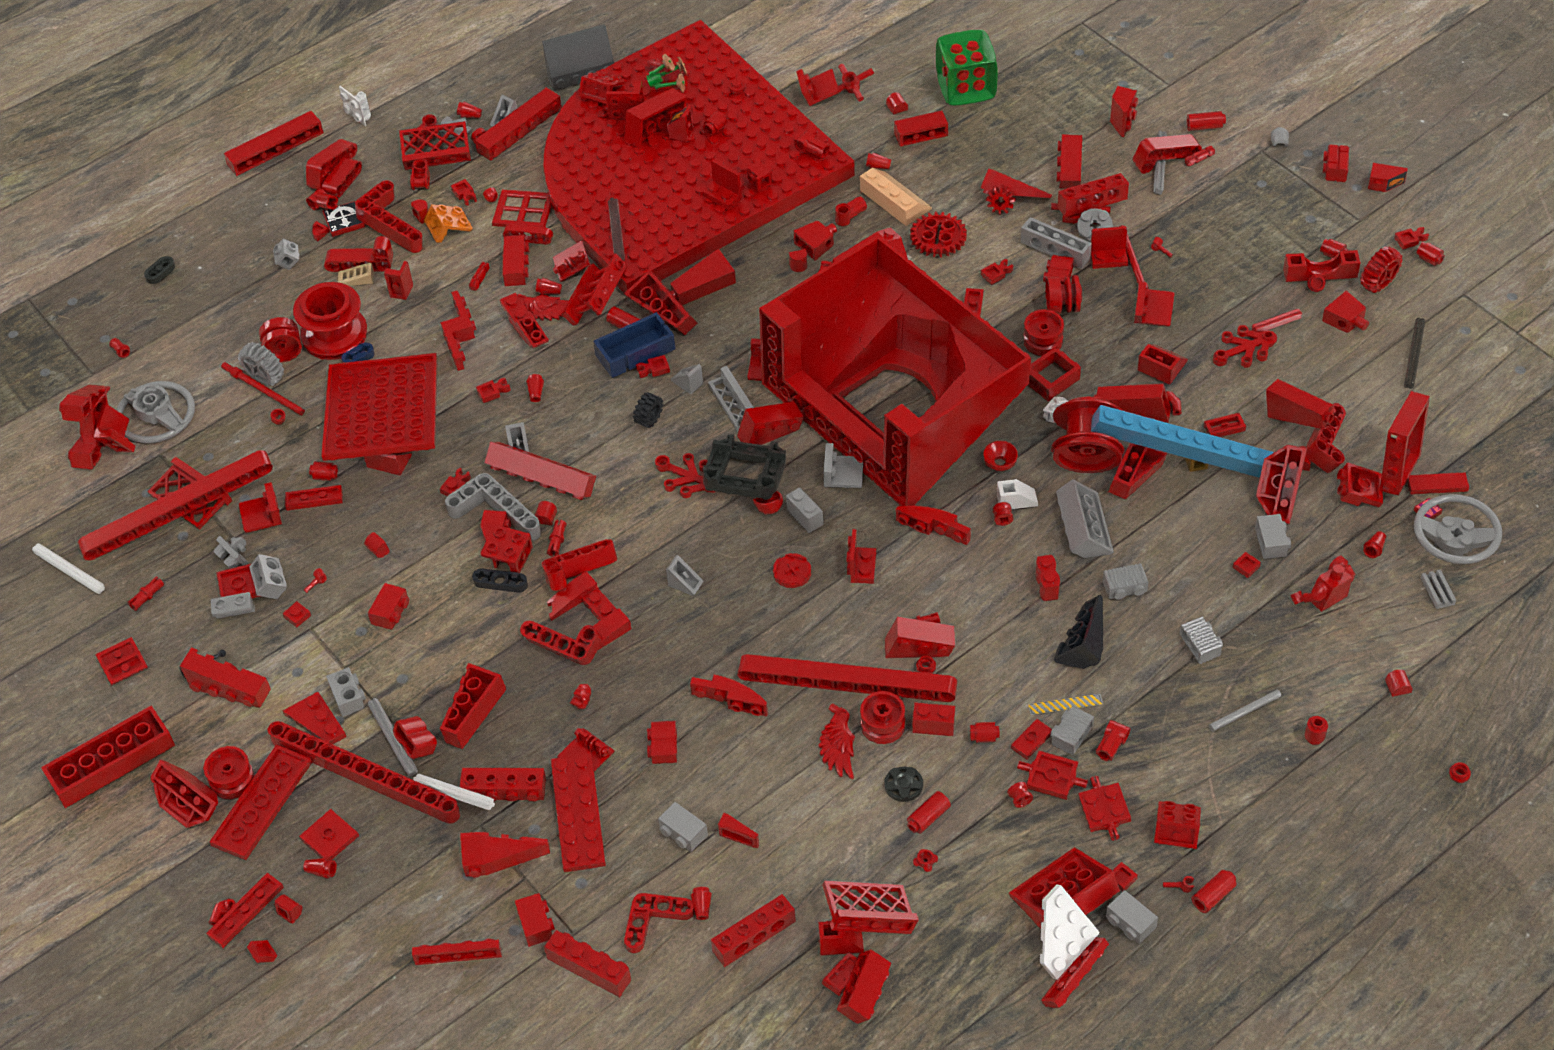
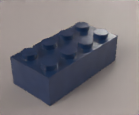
[593,312,676,378]

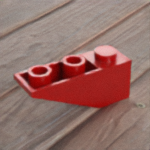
[480,510,511,569]

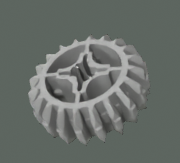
[238,342,284,386]

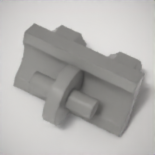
[213,536,248,569]

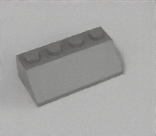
[1056,479,1114,558]

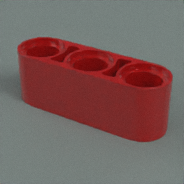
[322,157,362,198]

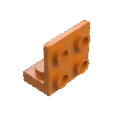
[424,204,473,243]

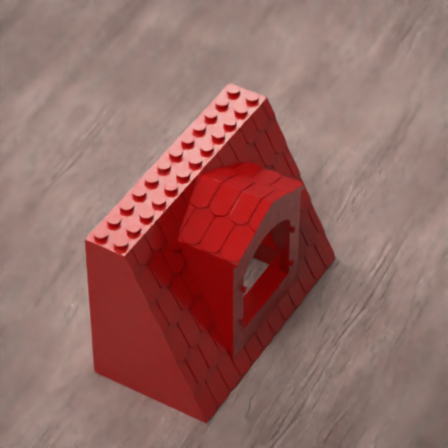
[759,236,1031,506]

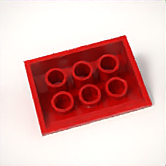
[1009,847,1120,929]

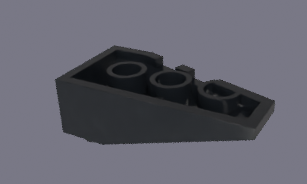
[1054,595,1103,669]

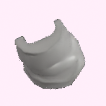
[1270,127,1289,147]

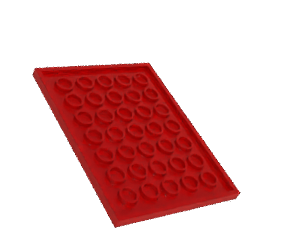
[321,353,438,461]

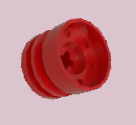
[1046,275,1082,314]

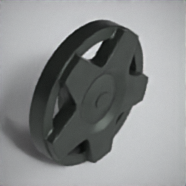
[884,766,923,802]

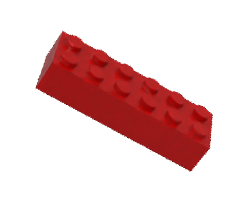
[41,705,175,808]

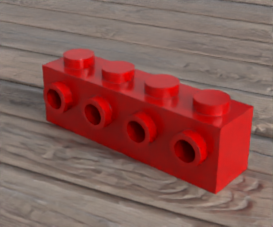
[460,768,546,801]
[544,930,631,998]

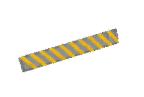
[1028,694,1103,715]

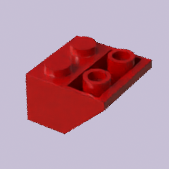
[1110,86,1139,137]
[1137,344,1188,385]

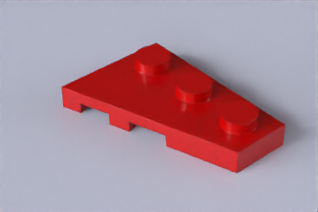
[282,692,347,744]

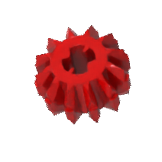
[986,185,1016,215]

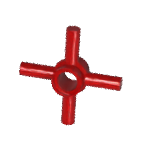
[831,64,874,102]

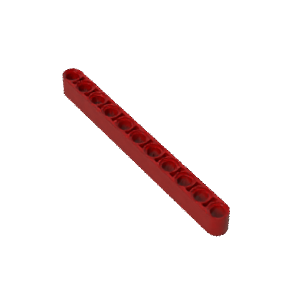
[78,450,273,561]
[737,654,958,702]
[267,721,460,824]

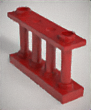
[561,253,627,326]

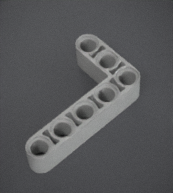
[445,473,541,541]

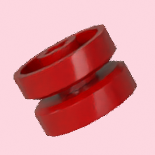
[1023,309,1064,356]
[259,317,302,363]
[860,691,905,744]
[203,746,254,799]

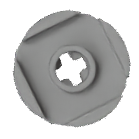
[1077,209,1113,243]

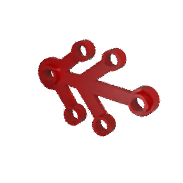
[1213,325,1277,368]
[655,453,716,498]

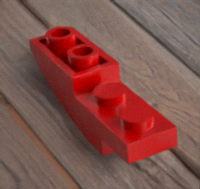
[500,292,549,348]
[896,505,971,545]
[690,674,768,717]

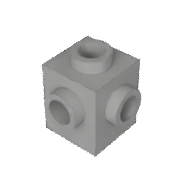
[273,239,299,270]

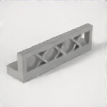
[708,366,754,432]

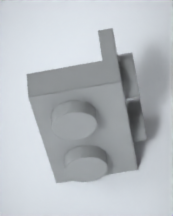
[211,592,255,619]

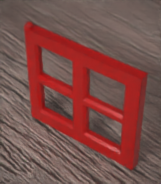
[492,189,552,228]

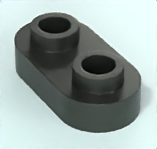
[144,256,175,284]

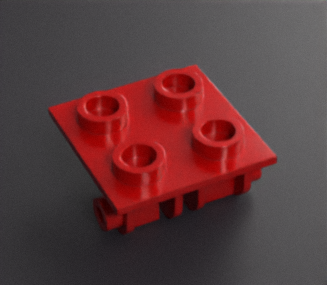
[553,240,590,282]
[557,728,615,772]

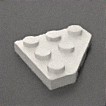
[1040,885,1100,979]

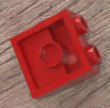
[1337,462,1383,507]

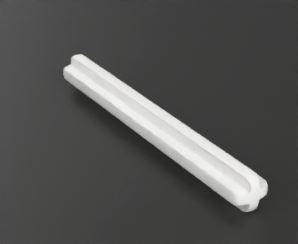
[32,543,105,594]
[413,774,495,810]

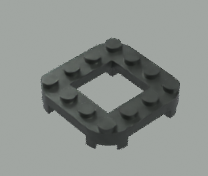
[703,435,786,500]

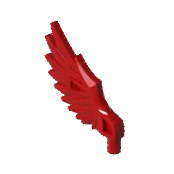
[517,294,569,321]
[818,703,855,779]

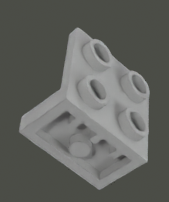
[824,443,863,488]

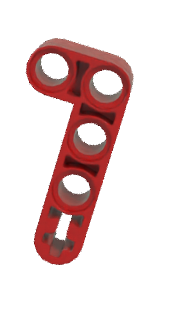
[1132,134,1202,174]
[306,139,358,190]
[324,236,393,272]
[1305,403,1346,473]
[541,539,618,591]
[520,620,602,665]

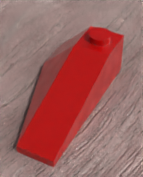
[980,168,1052,198]

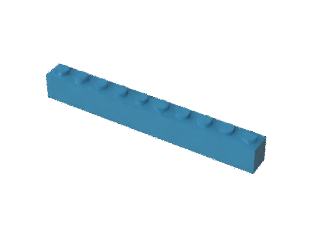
[1091,405,1274,478]

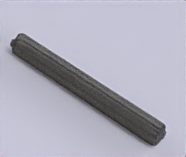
[608,197,625,261]
[1404,318,1426,389]

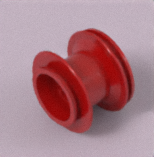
[293,282,367,360]
[1051,396,1124,473]

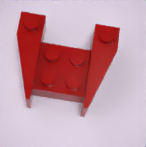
[59,384,110,470]

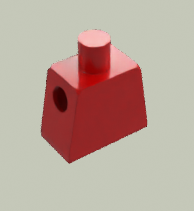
[793,221,837,261]
[1322,291,1369,333]

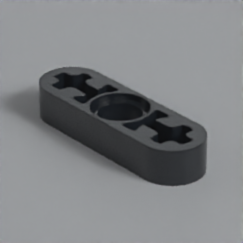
[472,568,528,593]

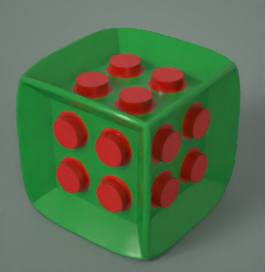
[936,29,998,105]

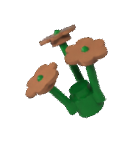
[646,54,687,92]

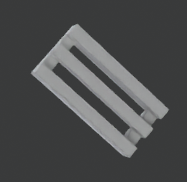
[1421,569,1456,609]

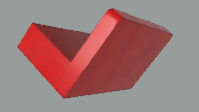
[384,261,413,300]

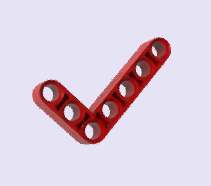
[355,180,423,253]

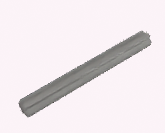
[1153,131,1167,195]
[368,698,418,777]

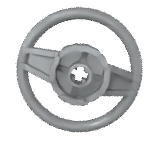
[116,381,195,443]
[1414,494,1502,564]

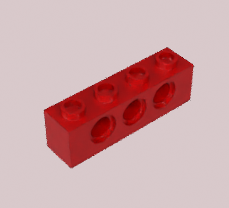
[1057,173,1129,217]
[711,894,796,968]

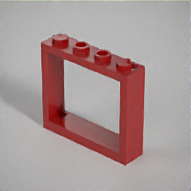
[1380,391,1430,496]

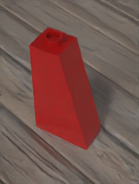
[670,249,736,305]
[1266,379,1334,429]
[1094,384,1171,423]

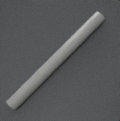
[1209,689,1281,732]

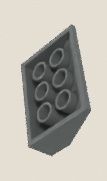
[542,24,614,91]

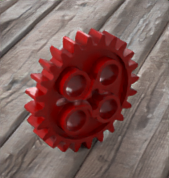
[910,211,967,258]

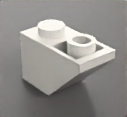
[997,479,1038,509]

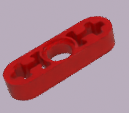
[503,224,553,245]

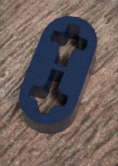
[342,343,375,363]

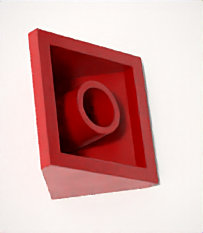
[364,452,412,476]

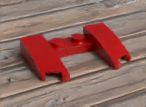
[547,571,632,651]

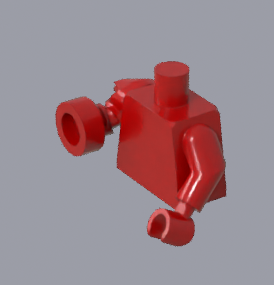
[1290,555,1356,612]

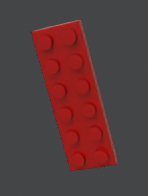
[209,744,312,860]
[551,753,606,873]

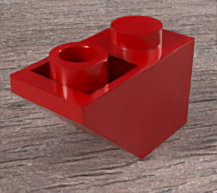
[818,921,864,956]

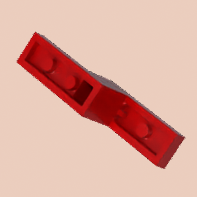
[440,290,476,371]

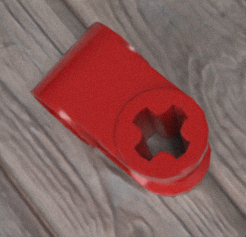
[410,158,430,190]

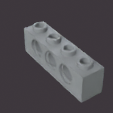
[1020,217,1092,269]

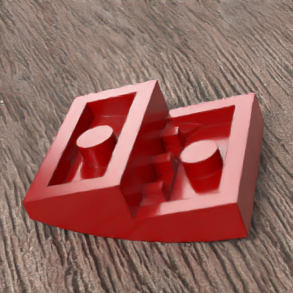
[95,637,148,686]

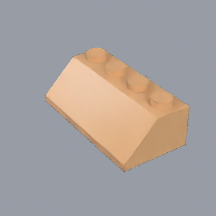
[860,168,932,226]

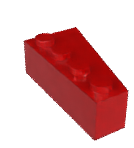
[624,88,687,148]
[624,269,698,335]
[180,647,271,708]
[440,663,507,749]

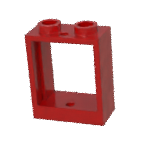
[1028,347,1081,401]

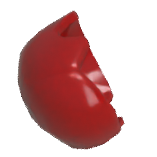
[753,491,783,515]

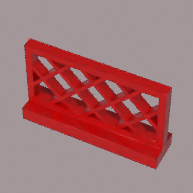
[399,121,471,170]
[147,456,233,530]
[822,881,919,934]

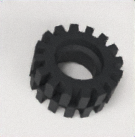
[633,392,664,428]

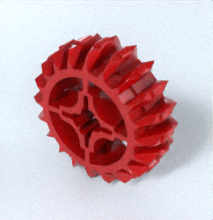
[1360,246,1403,293]

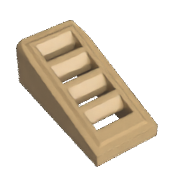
[338,263,374,286]

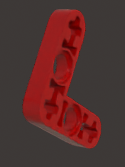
[624,893,694,953]

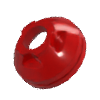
[983,441,1018,471]

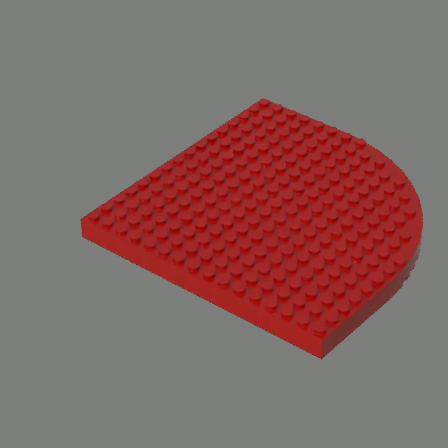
[544,20,855,293]

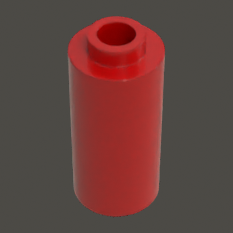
[1186,111,1226,131]
[606,306,641,329]
[907,791,951,834]
[1191,870,1237,914]

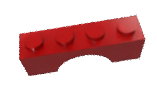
[1283,250,1361,282]

